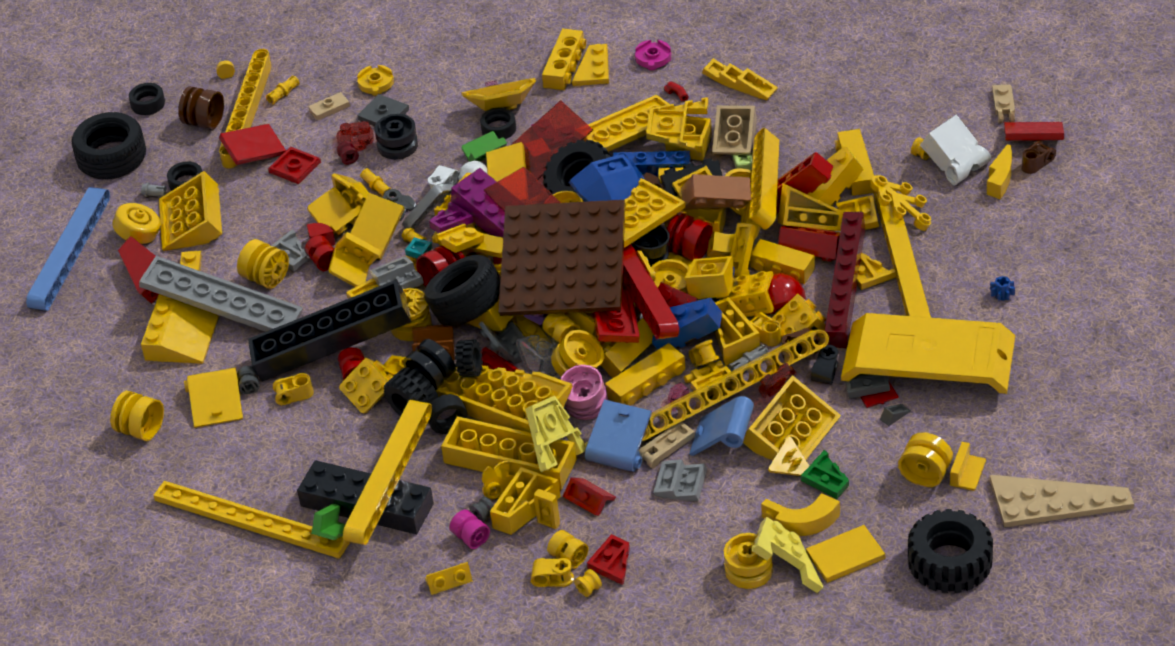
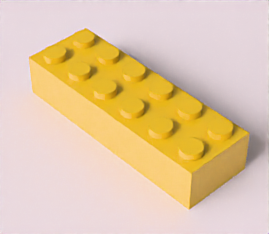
[441,416,577,490]

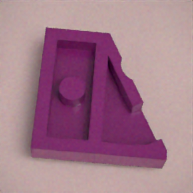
[429,202,473,233]

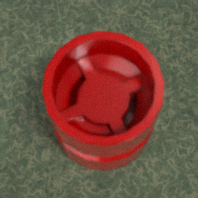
[305,235,334,272]
[337,347,365,380]

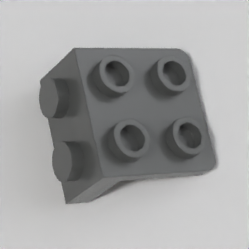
[479,321,534,364]

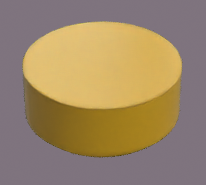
[216,60,235,79]

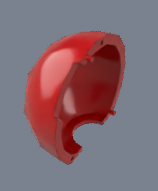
[766,273,806,315]

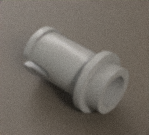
[141,182,166,197]

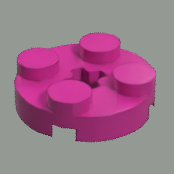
[635,40,672,70]

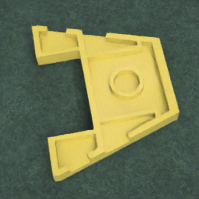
[525,396,588,472]
[752,517,823,593]

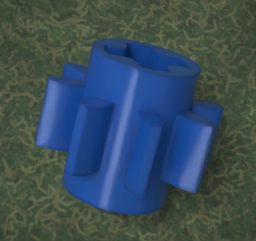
[990,276,1015,301]

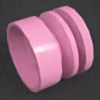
[561,365,608,420]

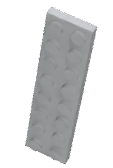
[139,256,303,332]

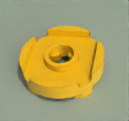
[357,65,394,96]

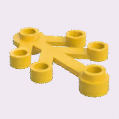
[870,175,931,231]

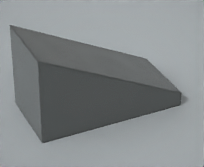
[880,404,911,426]

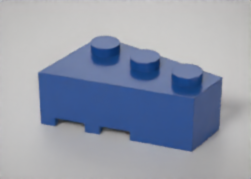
[652,298,722,350]

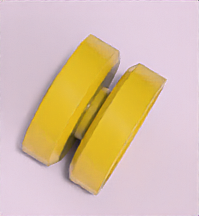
[651,259,689,294]
[551,330,604,377]
[898,432,953,487]
[723,533,773,589]

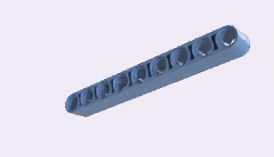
[26,187,110,311]

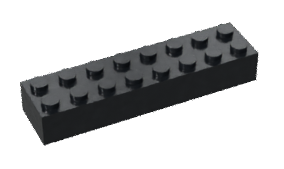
[248,279,412,382]

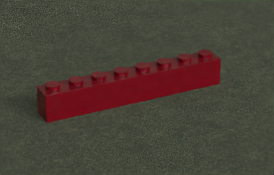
[825,212,865,348]

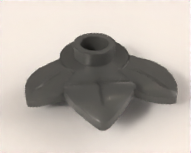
[383,189,416,221]

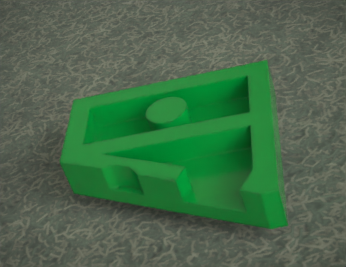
[801,450,849,499]

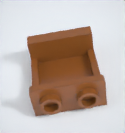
[412,325,455,360]

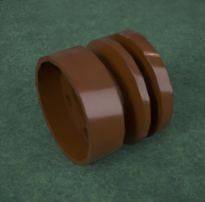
[178,86,224,129]

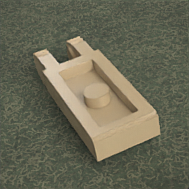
[992,84,1015,123]

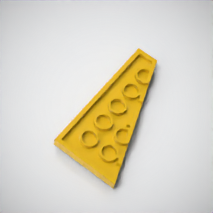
[624,178,686,248]

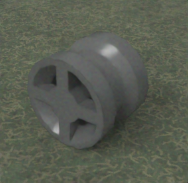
[469,496,494,523]

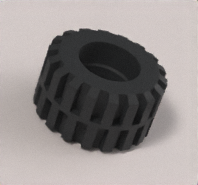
[383,367,438,416]

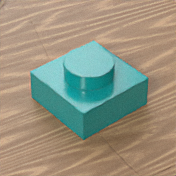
[405,237,432,259]

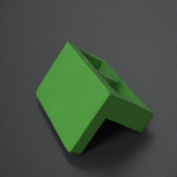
[461,131,507,162]
[311,504,346,540]

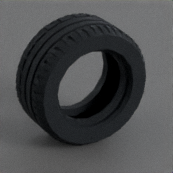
[71,112,146,179]
[424,255,501,326]

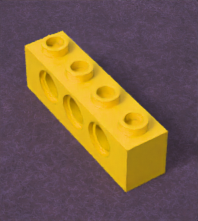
[542,28,586,91]

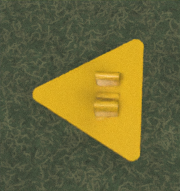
[768,437,809,476]

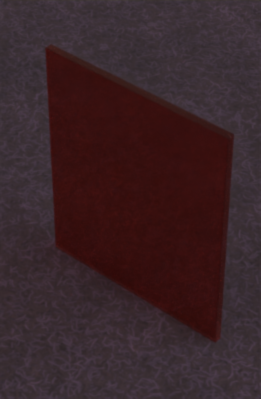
[484,167,561,212]

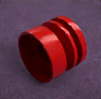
[667,212,713,261]
[416,245,465,287]

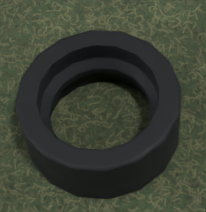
[129,83,165,115]
[480,107,517,139]
[167,161,203,191]
[429,394,468,434]

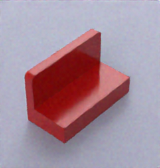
[562,477,616,516]

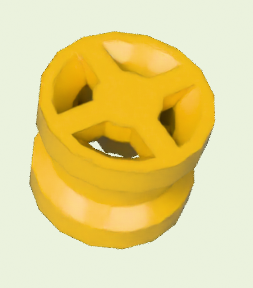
[911,137,930,160]
[574,569,602,597]

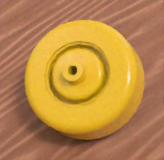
[112,203,161,244]

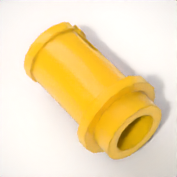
[402,228,427,243]

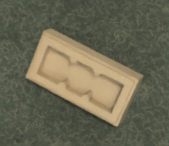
[308,92,350,121]

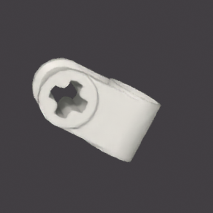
[428,165,459,190]

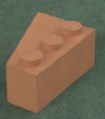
[681,174,751,210]

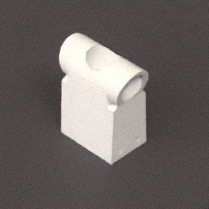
[920,115,991,186]

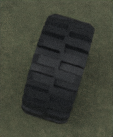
[543,140,612,202]
[908,509,993,594]

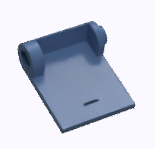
[689,396,754,456]
[585,400,652,472]

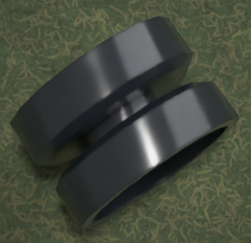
[374,113,418,160]
[403,339,456,390]

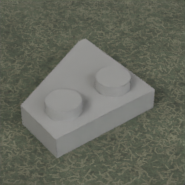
[271,229,308,271]

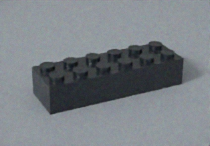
[297,460,434,535]

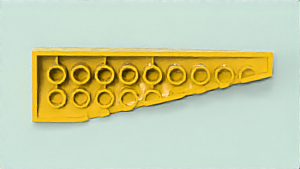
[383,355,573,433]

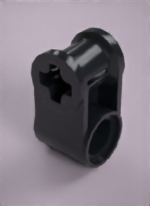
[811,345,838,385]

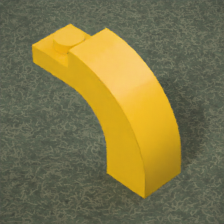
[707,202,761,258]
[761,493,840,536]

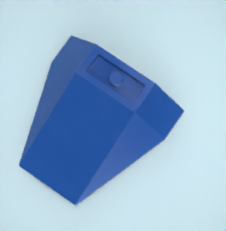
[569,154,645,202]

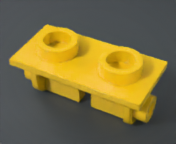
[425,562,473,595]

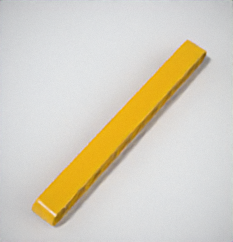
[873,182,931,318]
[642,330,829,441]

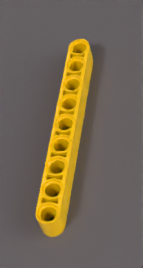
[219,49,272,169]
[749,128,779,230]
[343,400,432,545]

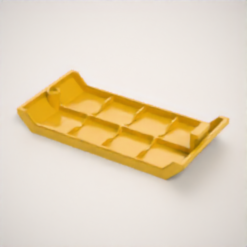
[841,313,1015,394]

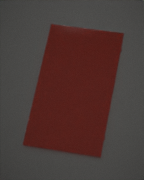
[486,100,593,189]

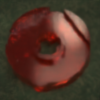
[336,121,374,151]
[758,363,797,399]

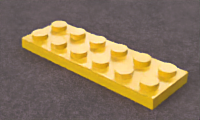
[574,95,669,152]

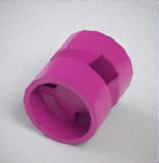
[449,509,490,549]

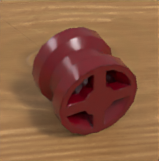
[336,141,359,165]

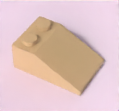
[712,105,757,155]

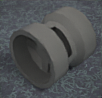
[237,366,260,394]

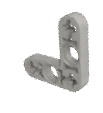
[402,184,454,229]

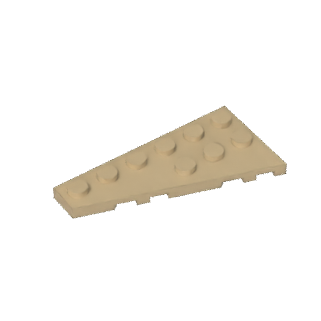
[989,475,1134,527]

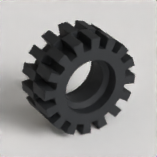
[455,339,483,378]

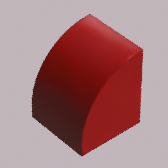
[306,223,336,246]

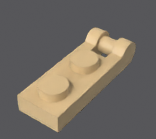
[639,421,695,469]

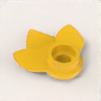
[481,461,514,499]

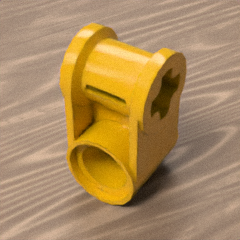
[750,312,782,347]
[689,339,719,367]
[272,373,314,406]
[531,558,574,587]

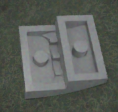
[370,256,424,289]
[653,459,707,501]

